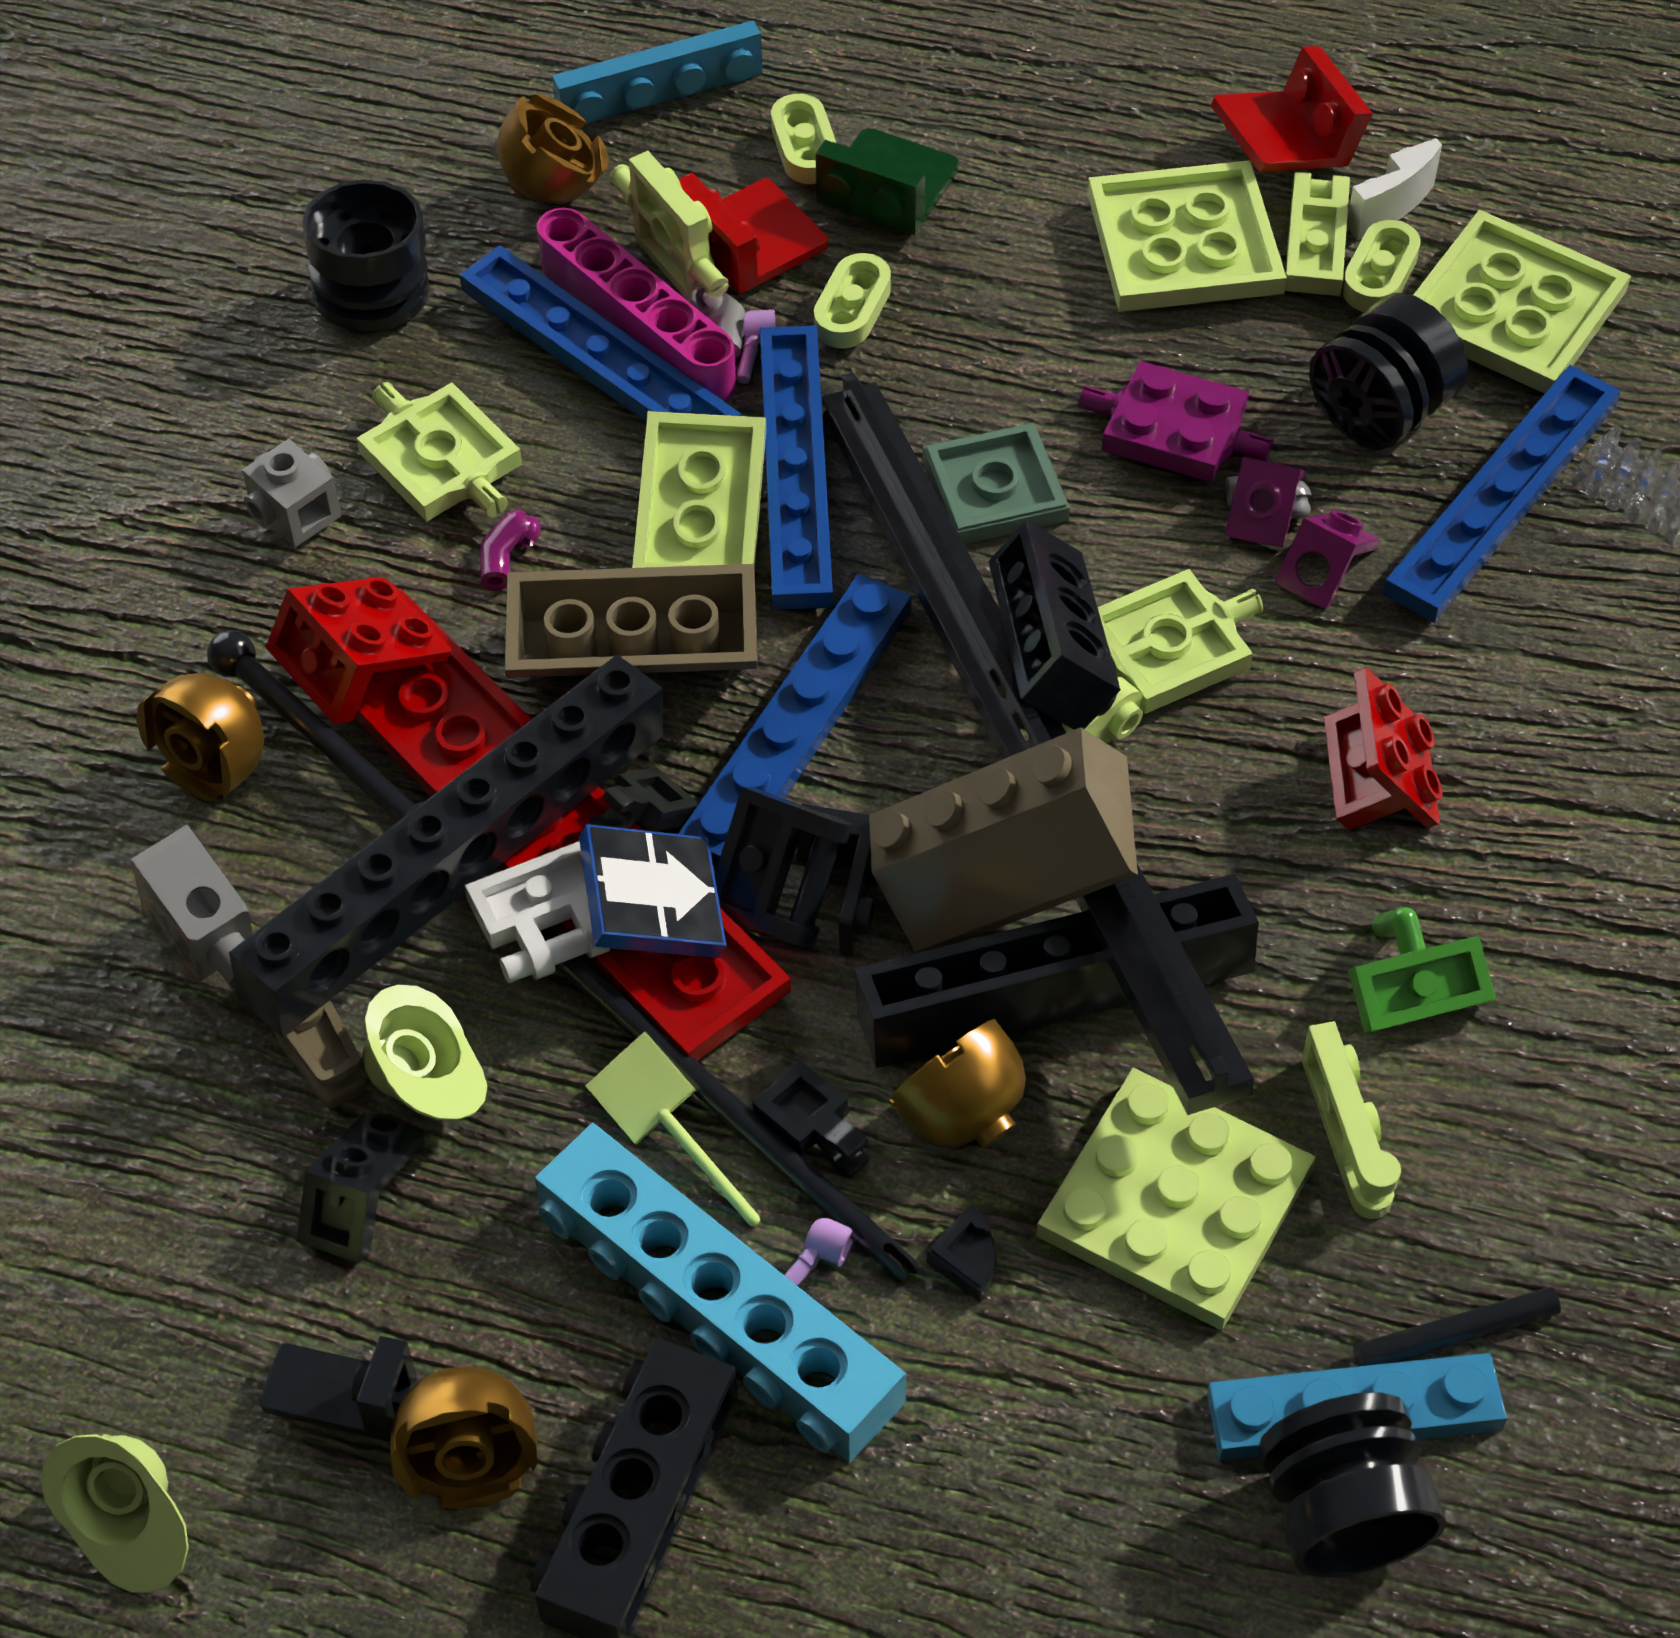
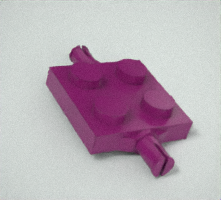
[1078,361,1274,482]

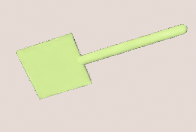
[585,1031,760,1226]

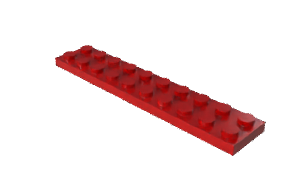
[355,588,791,1061]

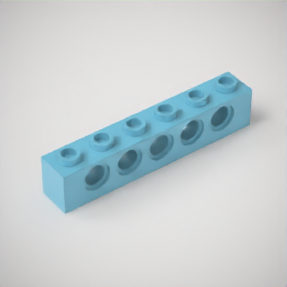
[535,1122,906,1463]

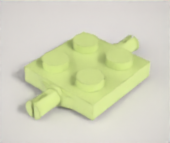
[609,151,729,303]
[357,382,522,522]
[1098,569,1263,714]

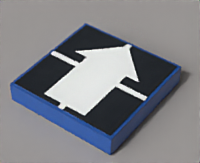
[579,824,726,958]

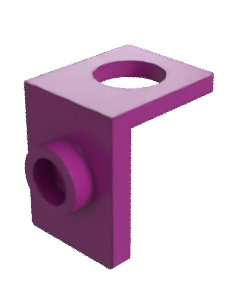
[1225,457,1307,548]
[1275,510,1381,609]

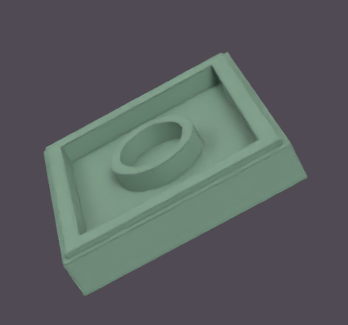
[922,423,1070,544]

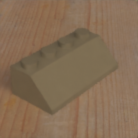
[505,564,758,678]
[869,727,1138,953]

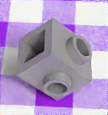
[242,439,342,548]

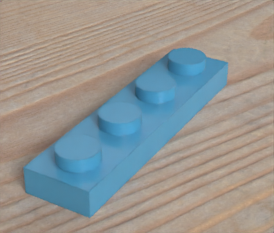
[552,20,763,124]
[1207,1353,1507,1461]

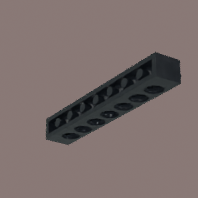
[229,654,663,1037]

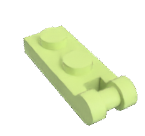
[1285,172,1350,296]
[1301,1021,1401,1219]

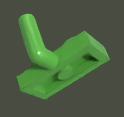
[1348,907,1496,1033]

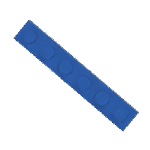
[459,245,742,422]
[760,325,833,610]
[1383,365,1621,623]
[678,574,912,868]

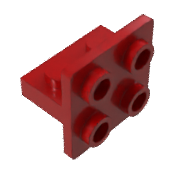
[1324,667,1443,830]

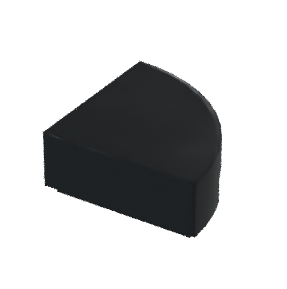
[926,1204,996,1303]

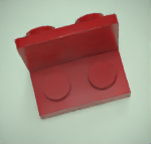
[1210,46,1373,173]
[679,172,829,295]
[265,577,452,724]

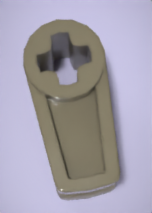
[274,1000,367,1109]

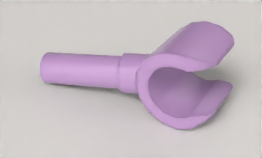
[736,310,776,384]
[784,1218,854,1286]

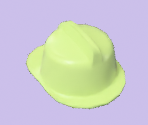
[362,985,487,1121]
[40,1434,189,1593]

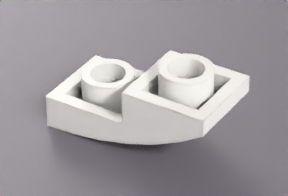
[1347,138,1442,241]

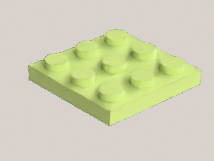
[1087,160,1287,312]
[1413,210,1631,393]
[1036,1068,1316,1331]

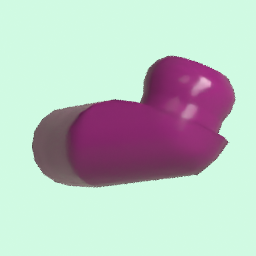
[480,510,541,591]

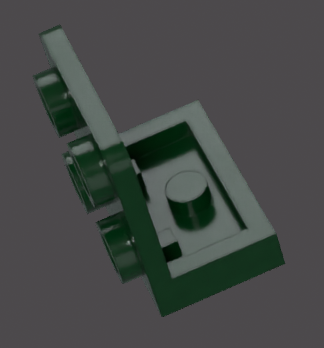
[815,128,959,236]

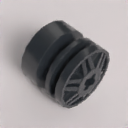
[302,179,430,332]
[1309,293,1468,450]
[1258,1392,1447,1578]

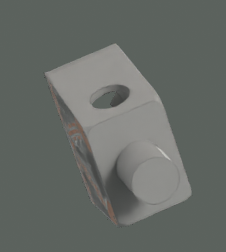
[131,825,252,988]

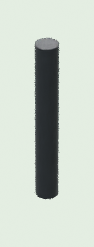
[1353,1286,1561,1367]

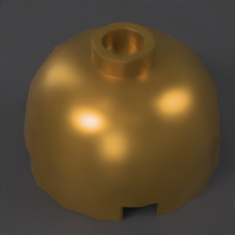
[496,94,609,204]
[136,673,264,801]
[889,1019,1026,1149]
[390,1366,538,1510]

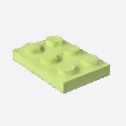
[632,411,766,572]

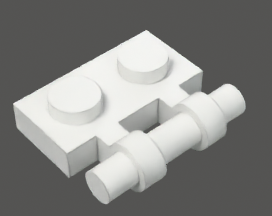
[465,841,610,983]

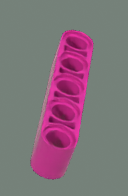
[537,208,736,402]

